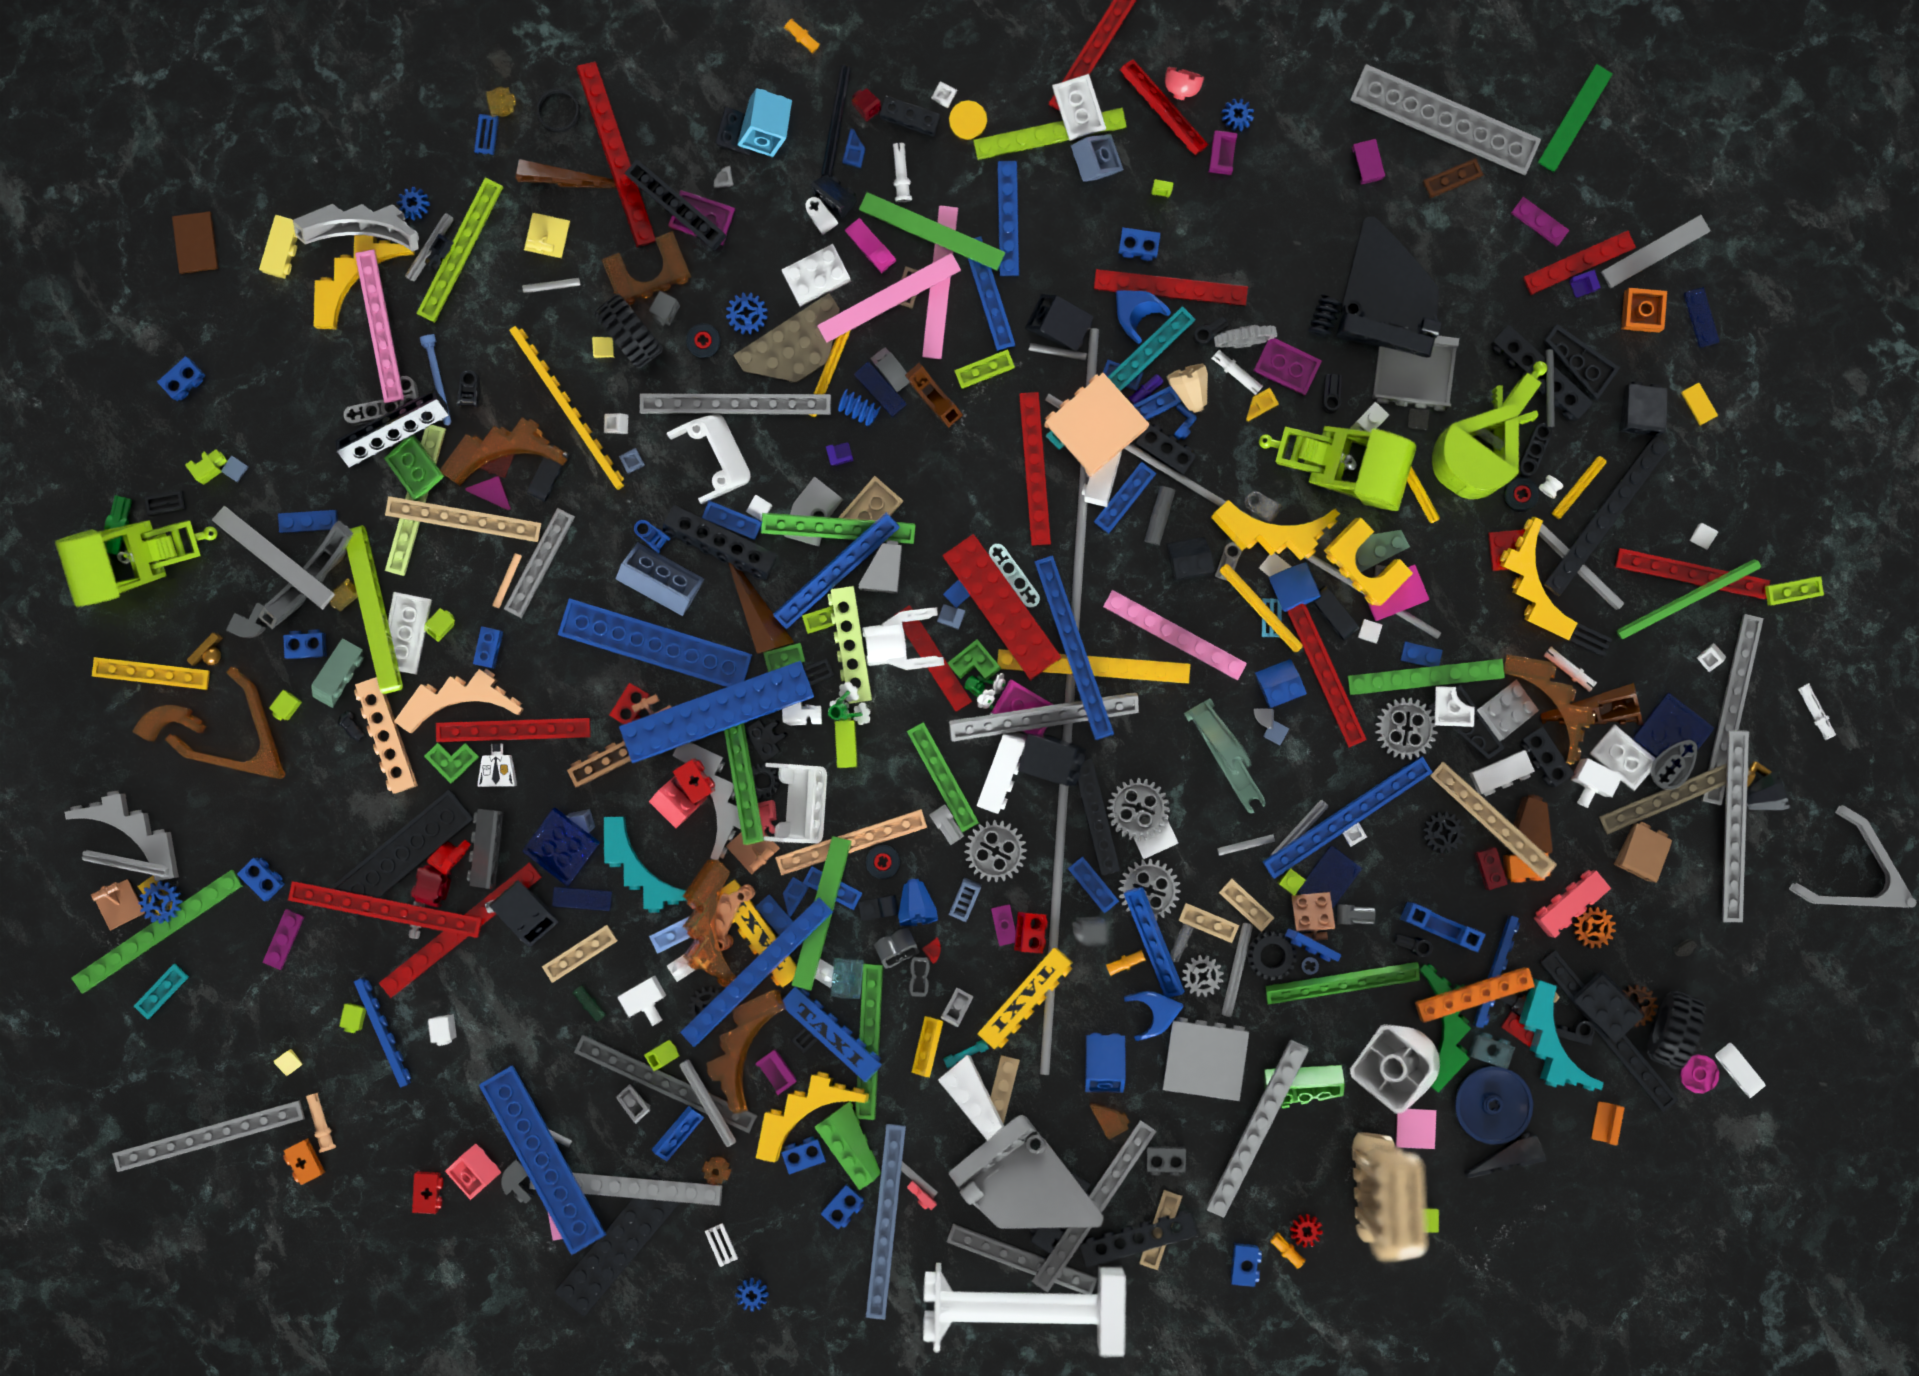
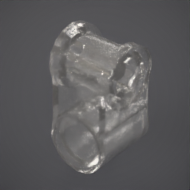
[1244,491,1283,524]

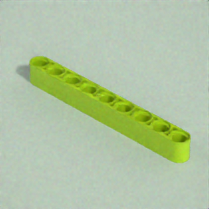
[346,525,403,695]

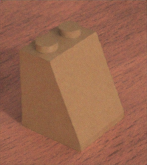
[1614,822,1672,882]

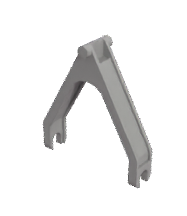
[1789,805,1917,907]

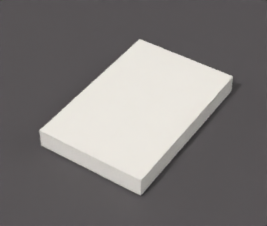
[1052,74,1106,141]
[1589,724,1656,791]

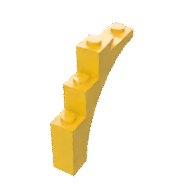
[314,235,415,329]
[1211,500,1340,561]
[1500,516,1577,640]
[756,1071,869,1162]

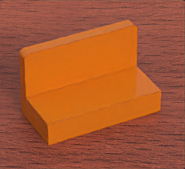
[1591,1101,1625,1145]

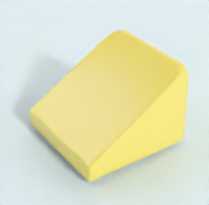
[592,337,614,358]
[273,1049,303,1076]

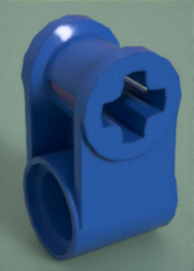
[634,520,671,553]

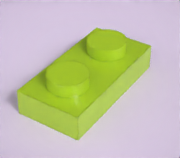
[802,605,844,634]

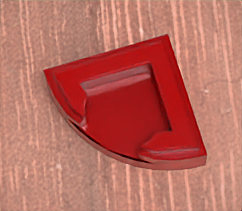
[922,937,941,964]

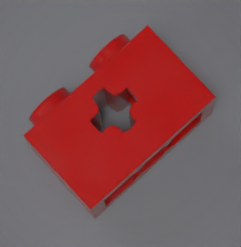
[672,758,716,804]
[412,1171,443,1214]

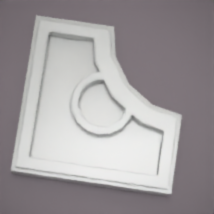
[1434,686,1474,727]

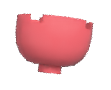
[1165,67,1204,100]

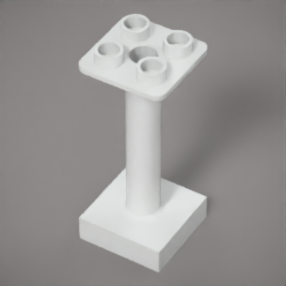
[924,1263,1125,1356]

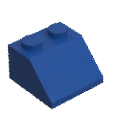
[1255,659,1307,708]

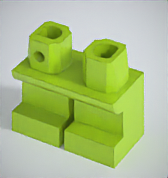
[185,449,227,485]

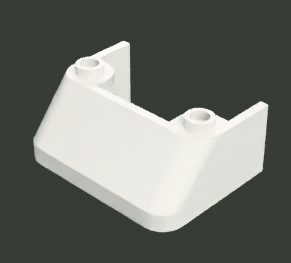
[667,414,751,505]
[763,763,827,843]

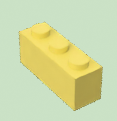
[259,215,297,279]

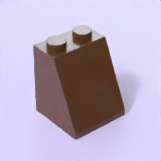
[1513,795,1552,853]

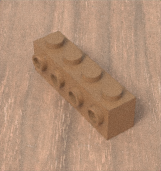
[567,738,631,787]

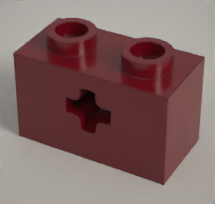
[1474,847,1508,890]

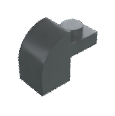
[870,347,910,392]
[226,603,266,638]
[501,1158,534,1204]

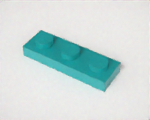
[134,964,189,1019]

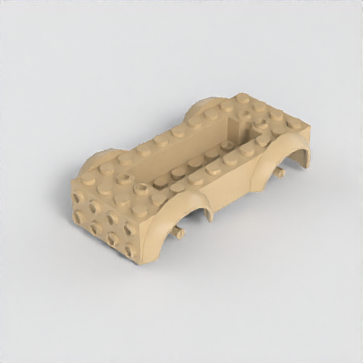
[1352,1132,1426,1260]

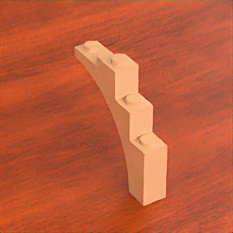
[394,669,524,733]

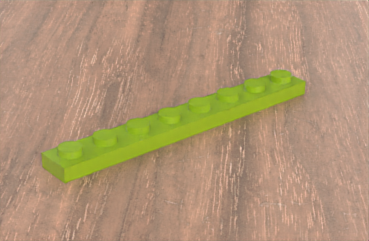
[974,108,1126,160]
[416,178,503,323]

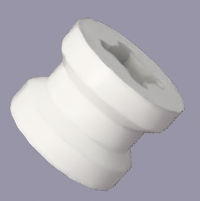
[1539,475,1563,499]

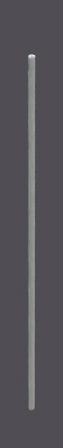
[1045,394,1441,639]

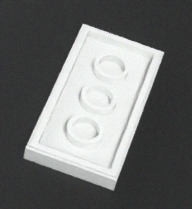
[388,592,432,674]

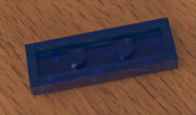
[1684,287,1720,348]
[854,362,907,417]
[552,887,612,911]

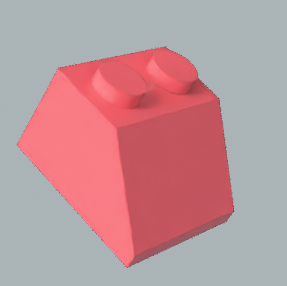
[445,1144,501,1200]

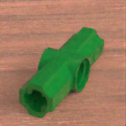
[103,495,132,555]

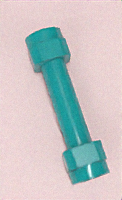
[943,1039,989,1069]

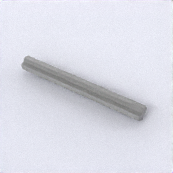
[82,850,169,877]
[1222,923,1253,1017]
[680,1060,736,1147]

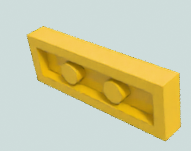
[911,1016,943,1078]

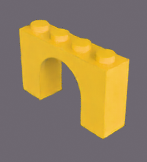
[1324,518,1413,606]

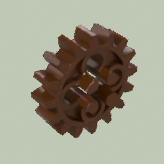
[1623,985,1658,1027]

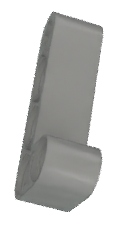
[344,376,419,425]

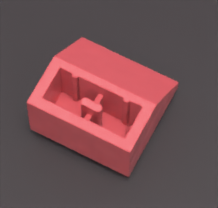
[649,776,707,828]

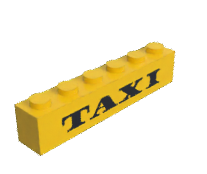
[715,879,797,988]
[978,947,1073,1049]

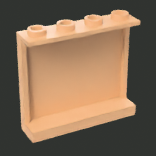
[1045,373,1149,477]

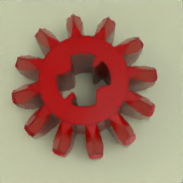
[1290,1214,1323,1247]

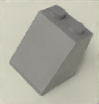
[859,541,902,594]

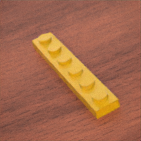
[92,657,210,690]

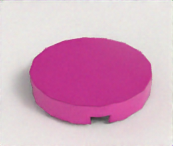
[1680,1054,1719,1093]

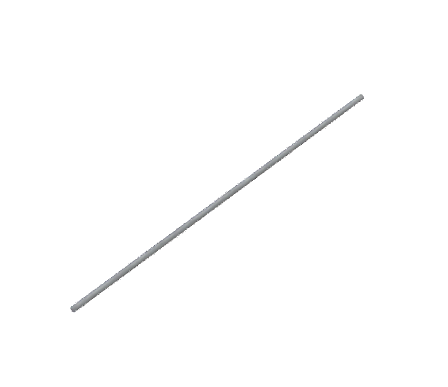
[1040,328,1099,1075]

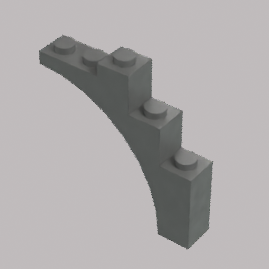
[258,521,353,630]

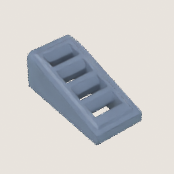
[949,877,981,922]

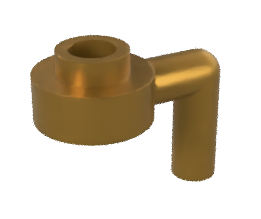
[1747,761,1772,788]

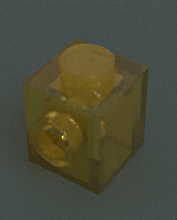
[329,578,358,611]

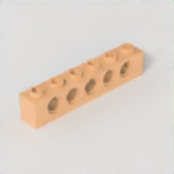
[354,677,418,794]

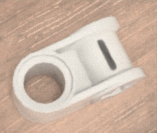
[806,197,838,235]

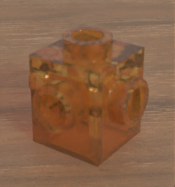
[702,1156,731,1185]

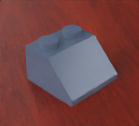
[1071,134,1123,182]

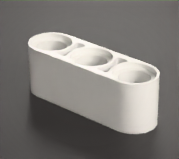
[1715,1043,1766,1098]

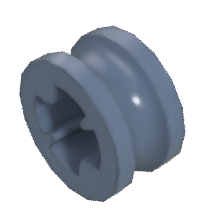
[1301,957,1319,975]

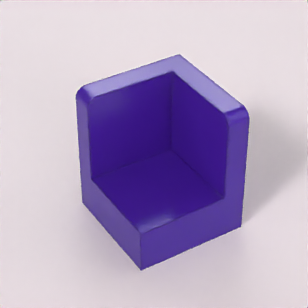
[1569,270,1601,298]
[826,443,854,467]

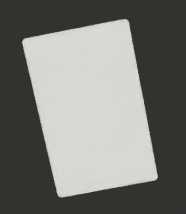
[1259,553,1291,577]

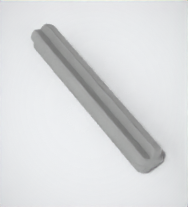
[406,213,454,281]
[1271,800,1328,856]

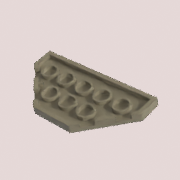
[733,293,840,383]

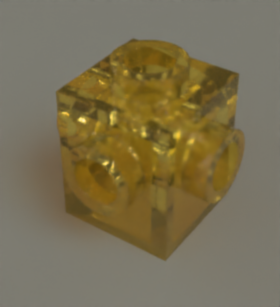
[486,87,516,117]

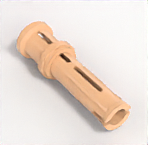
[306,1093,336,1153]

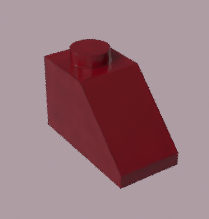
[852,88,881,122]

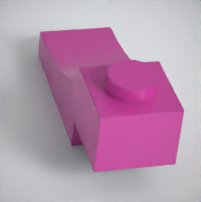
[845,218,896,273]

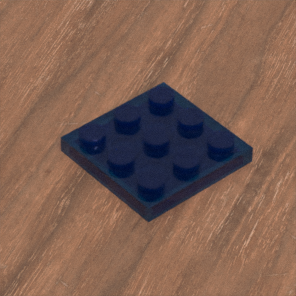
[1632,693,1715,769]
[522,807,600,887]

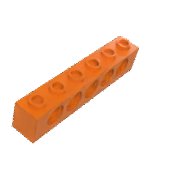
[1415,967,1535,1022]

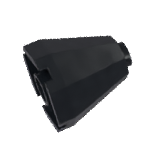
[1747,770,1790,810]

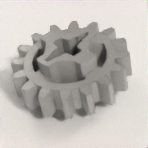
[1182,955,1224,997]

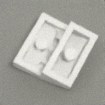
[1133,812,1178,859]

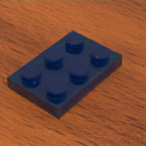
[1297,845,1363,909]

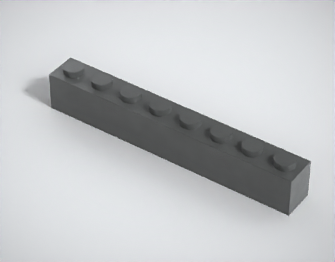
[1073,916,1107,944]

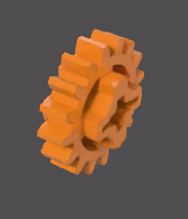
[1573,907,1616,949]

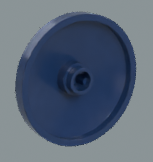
[1455,1066,1533,1144]

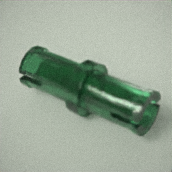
[572,985,606,1022]

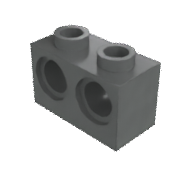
[1146,1146,1186,1176]

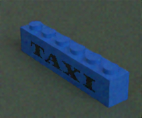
[780,987,883,1082]

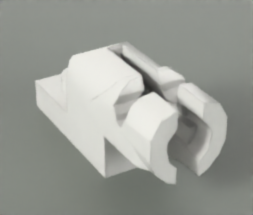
[778,702,822,726]

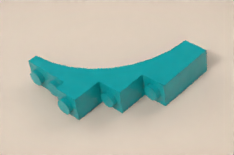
[604,817,703,913]
[1519,978,1604,1091]

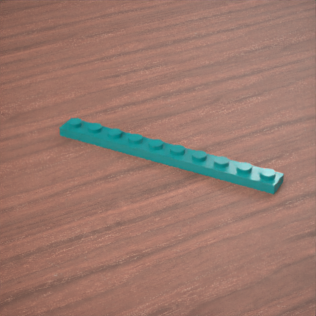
[1046,306,1196,450]

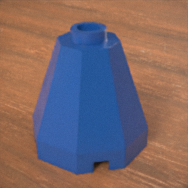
[898,879,938,926]

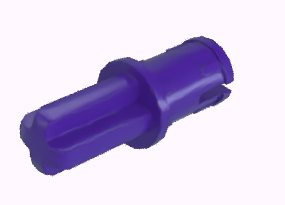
[1128,374,1164,405]

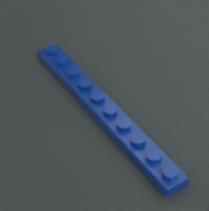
[1035,556,1114,740]
[1263,756,1433,879]
[680,897,833,1047]

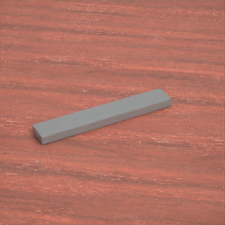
[1601,215,1710,289]
[504,508,575,618]
[1538,523,1624,610]

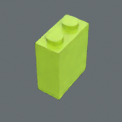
[835,718,858,768]

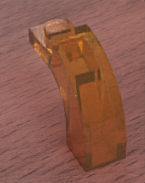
[133,705,206,742]

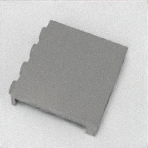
[1372,336,1459,411]
[1162,1017,1249,1101]

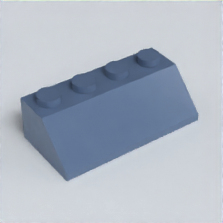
[616,542,704,616]

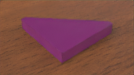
[465,476,511,511]

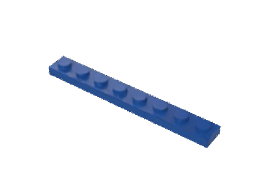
[773,512,900,629]

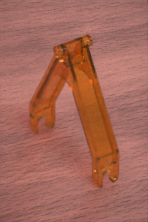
[165,666,285,779]

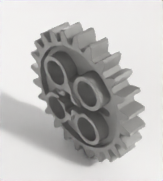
[1214,325,1277,348]
[1375,698,1438,760]
[1107,778,1170,841]
[964,820,1027,882]
[1118,859,1181,921]

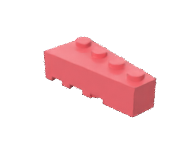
[1533,870,1611,938]

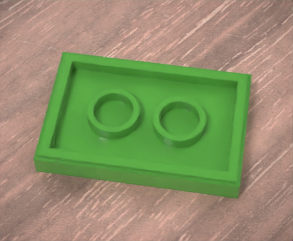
[384,434,444,501]

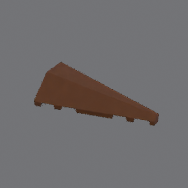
[516,159,616,188]
[729,563,794,654]
[1540,683,1643,725]

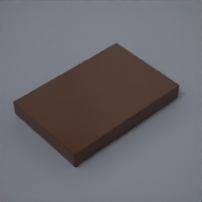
[172,211,219,274]

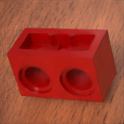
[609,683,651,724]
[1014,912,1048,953]

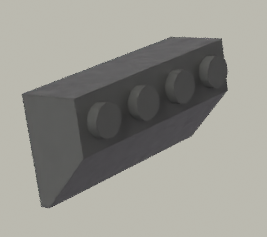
[467,809,504,889]

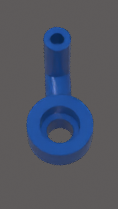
[1173,403,1197,440]

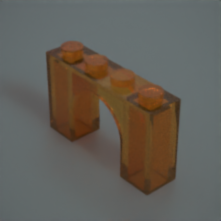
[602,231,691,305]

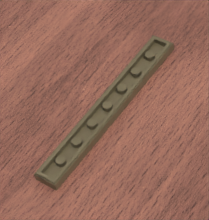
[1599,763,1751,834]

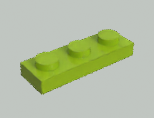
[954,349,1015,389]
[1765,576,1824,605]

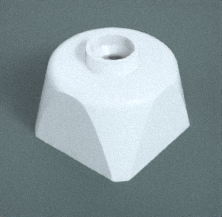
[1350,1025,1440,1113]

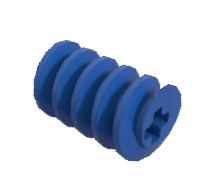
[838,389,881,426]

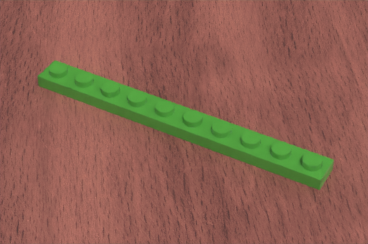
[72,870,244,994]

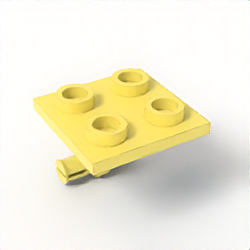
[524,213,570,258]

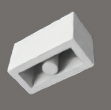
[428,1014,457,1046]

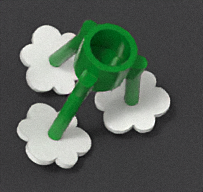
[965,673,1006,715]
[828,682,870,725]

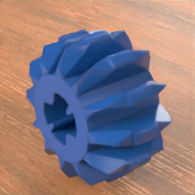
[1222,99,1254,131]
[397,187,430,220]
[736,1278,769,1312]

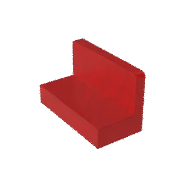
[427,840,471,875]

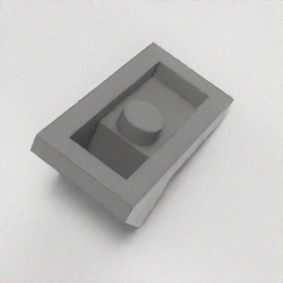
[941,988,973,1027]
[616,1084,650,1123]

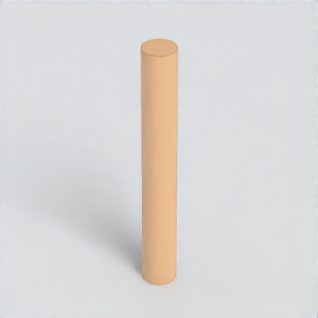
[492,553,522,608]

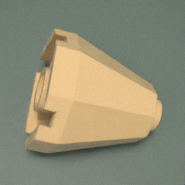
[1167,363,1208,413]

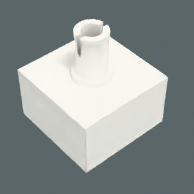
[1570,758,1623,808]
[618,976,666,1026]

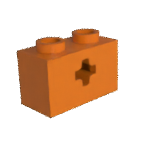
[284,1138,325,1185]

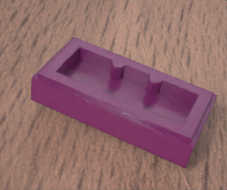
[991,904,1016,946]

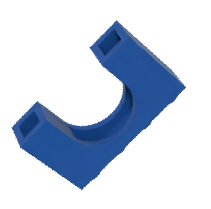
[1400,902,1485,952]

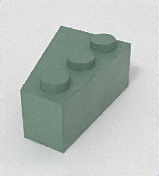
[311,638,364,708]

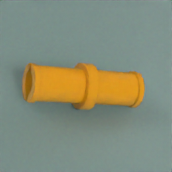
[784,18,820,53]
[1106,950,1146,976]
[1270,1232,1306,1269]

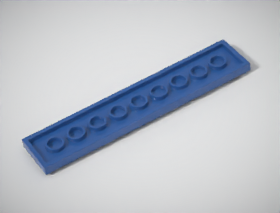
[558,598,753,687]
[619,661,814,763]
[479,1066,606,1255]

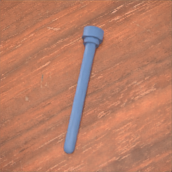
[420,334,451,426]

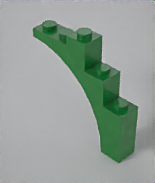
[1419,963,1471,1093]

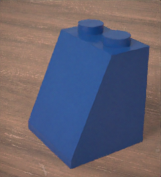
[1085,1033,1126,1093]

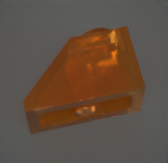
[1089,1102,1130,1140]

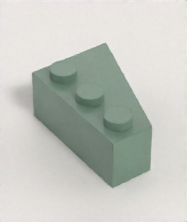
[1355,530,1410,573]

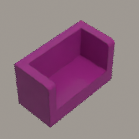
[1209,131,1237,175]
[1352,139,1385,185]
[755,1049,797,1095]

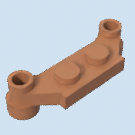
[708,884,755,951]

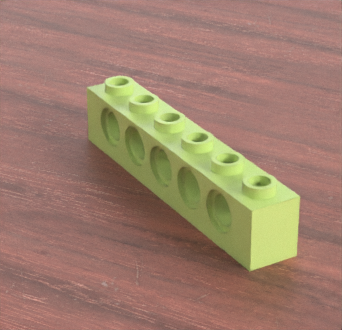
[828,586,872,704]

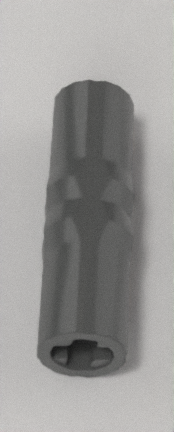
[1144,486,1176,545]

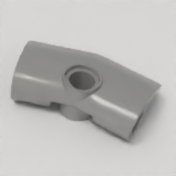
[784,477,844,547]

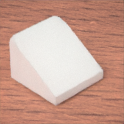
[604,413,628,434]
[746,495,772,521]
[1690,523,1718,550]
[1697,643,1726,672]

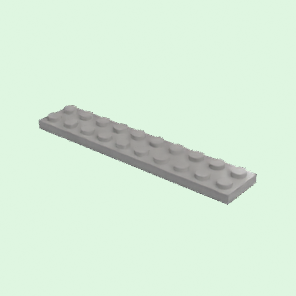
[1350,64,1541,175]

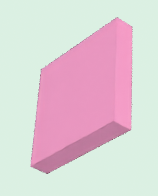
[1395,1108,1436,1149]

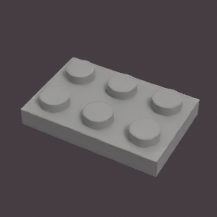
[1477,679,1539,741]

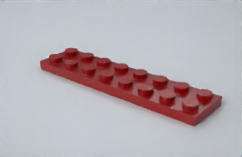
[942,534,1062,680]

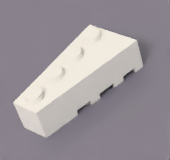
[977,732,1027,814]
[938,1055,1004,1140]

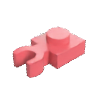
[758,800,777,836]
[907,1181,937,1210]

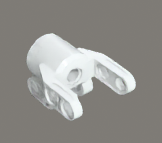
[862,608,944,670]

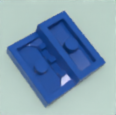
[1269,562,1321,612]

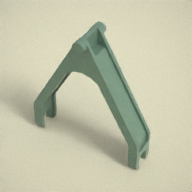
[1184,698,1266,813]

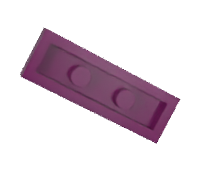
[1511,197,1569,247]
[263,909,305,970]

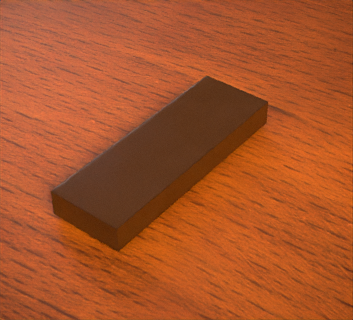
[1423,158,1483,199]

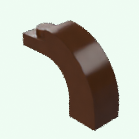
[905,363,963,428]

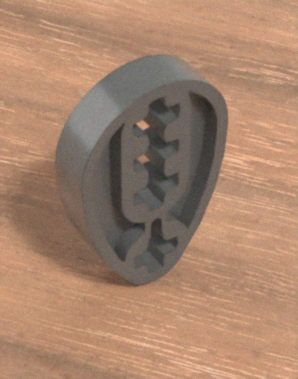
[1650,740,1697,790]

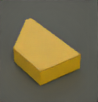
[1246,388,1279,422]

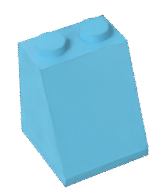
[738,88,792,157]

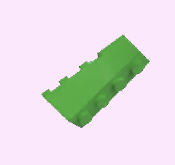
[1264,1065,1345,1109]
[815,1101,881,1190]

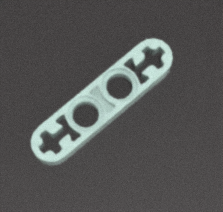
[989,544,1040,608]

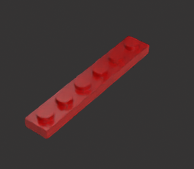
[1120,59,1208,155]
[1523,231,1636,295]
[894,605,972,712]

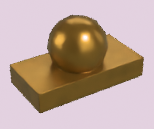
[187,633,223,666]

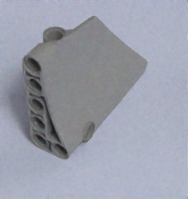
[949,1115,1104,1229]

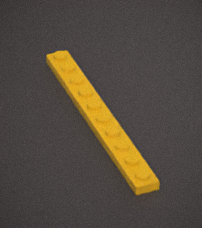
[509,326,624,490]
[997,649,1190,683]

